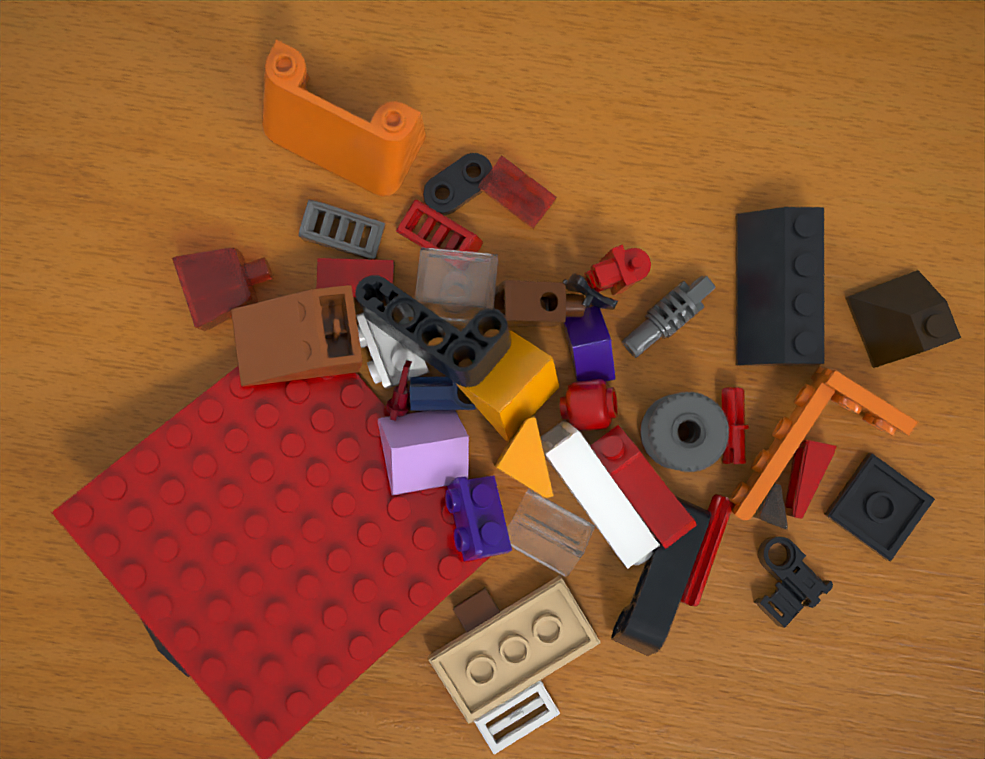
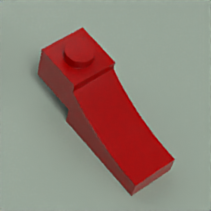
[590,425,697,549]

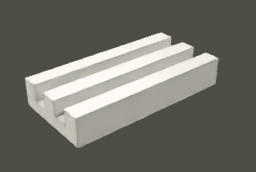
[474,680,560,754]

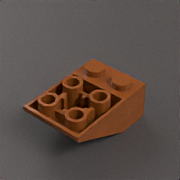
[231,285,363,387]

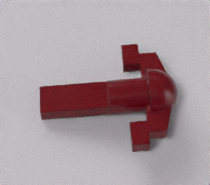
[386,360,412,421]

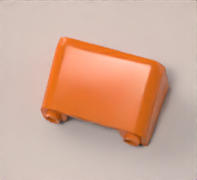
[262,40,426,197]

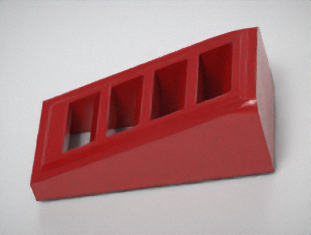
[395,199,483,273]
[783,440,837,519]

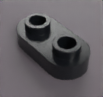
[423,153,493,215]

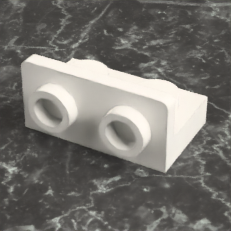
[356,306,429,389]

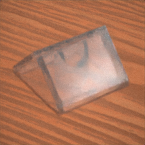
[414,247,499,326]

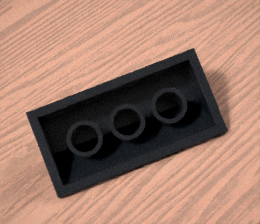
[736,207,824,366]

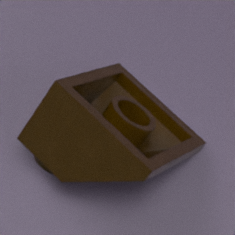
[845,270,961,368]

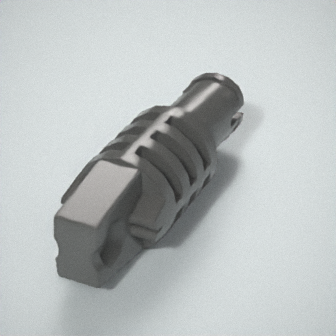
[621,276,716,358]

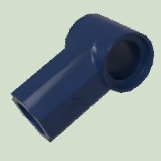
[410,377,477,411]

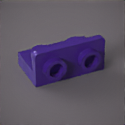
[445,475,512,562]

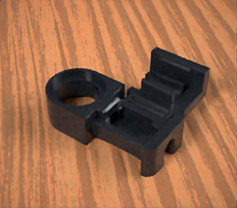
[754,537,833,628]

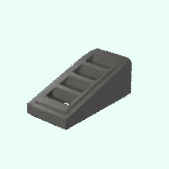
[299,199,386,260]

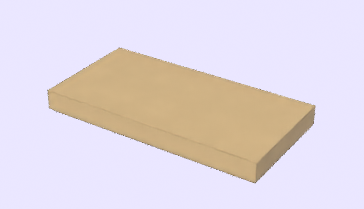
[428,575,601,724]

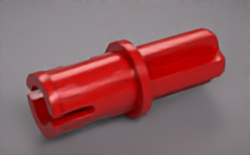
[721,387,749,464]

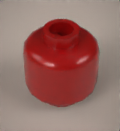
[559,379,618,431]

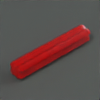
[681,494,734,607]

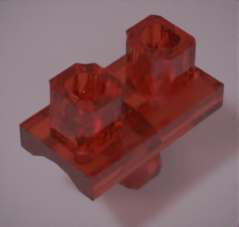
[478,155,557,229]

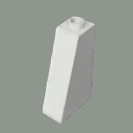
[540,420,659,568]

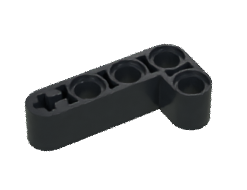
[355,275,511,387]
[611,496,711,656]

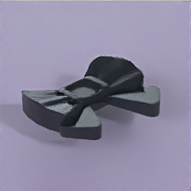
[563,273,618,310]

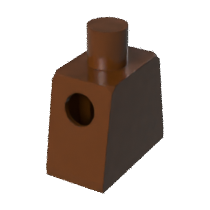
[492,280,585,327]

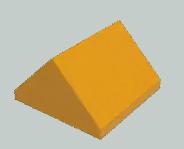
[456,330,559,441]
[494,417,553,498]

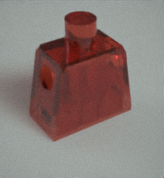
[172,248,273,331]

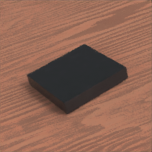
[824,453,935,562]

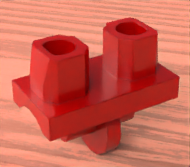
[584,245,651,296]

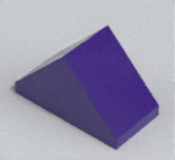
[563,306,616,382]

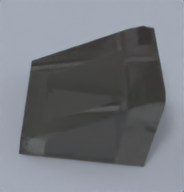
[753,483,788,530]

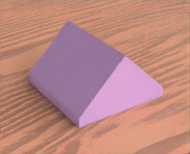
[377,410,469,496]

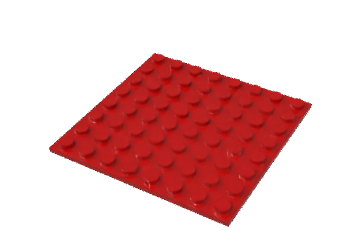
[51,366,490,759]

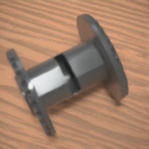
[640,392,729,472]

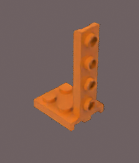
[730,366,918,520]

